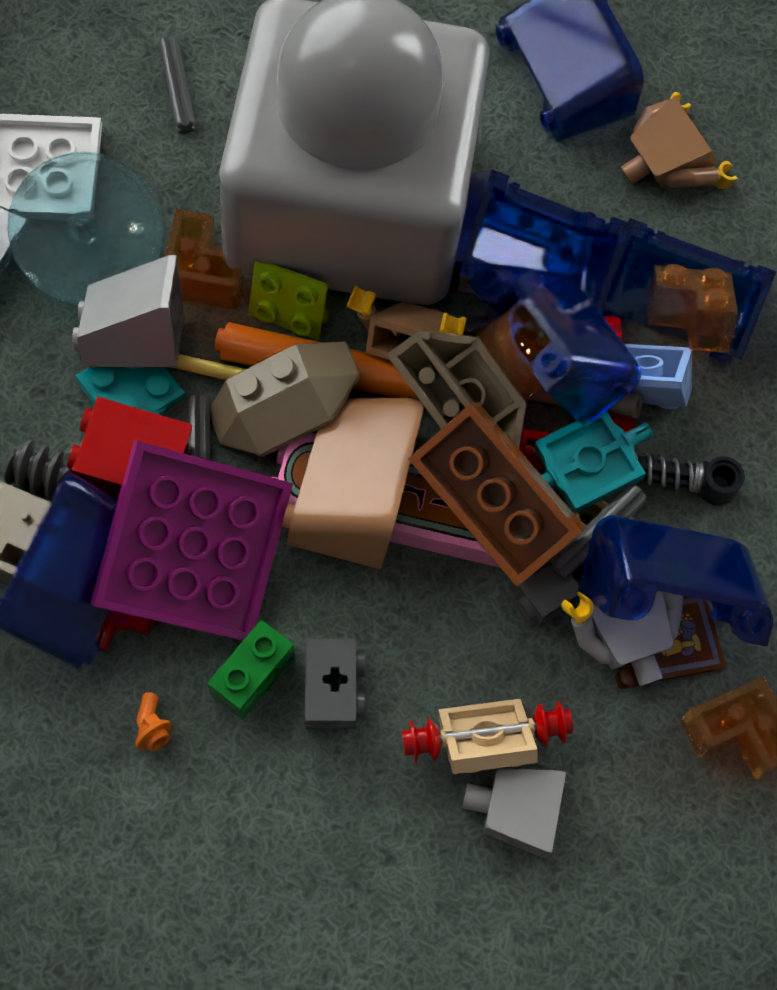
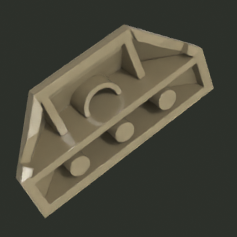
[387,330,527,449]
[210,341,361,457]

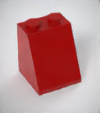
[67,396,192,503]

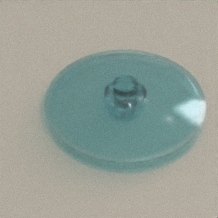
[7,152,163,306]

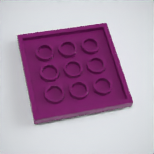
[90,440,293,640]

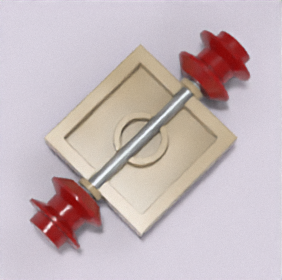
[401,699,573,774]

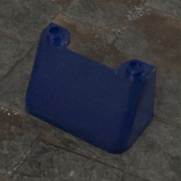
[495,0,644,142]
[455,169,631,318]
[595,218,777,364]
[467,263,641,427]
[0,471,118,669]
[578,515,774,646]

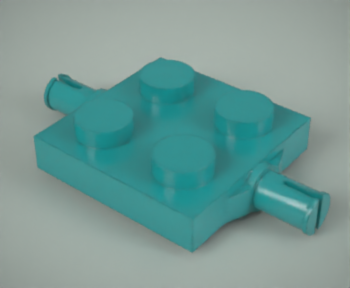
[76,367,185,416]
[533,408,653,514]

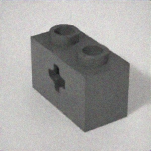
[305,638,365,729]

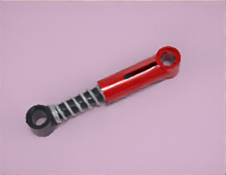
[519,428,745,506]

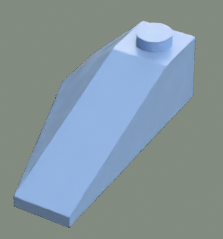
[531,339,692,409]

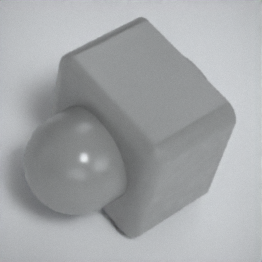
[219,0,490,305]

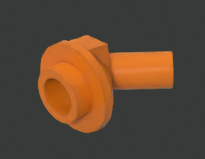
[135,692,173,752]

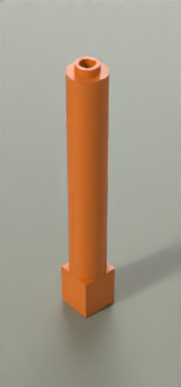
[214,322,420,401]

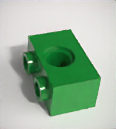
[207,619,295,720]

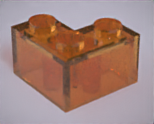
[164,209,245,310]
[647,264,738,353]
[680,676,777,780]

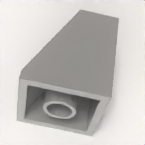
[72,255,185,367]

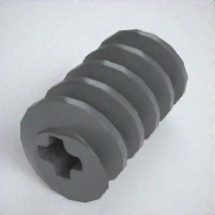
[4,439,93,512]

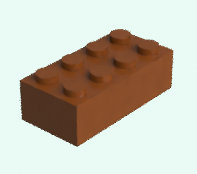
[408,402,586,587]

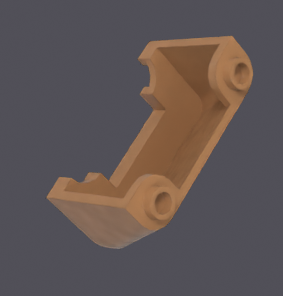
[282,398,424,569]

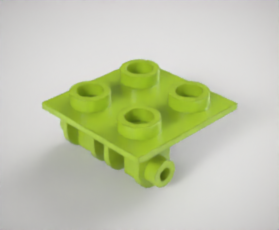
[248,260,330,341]

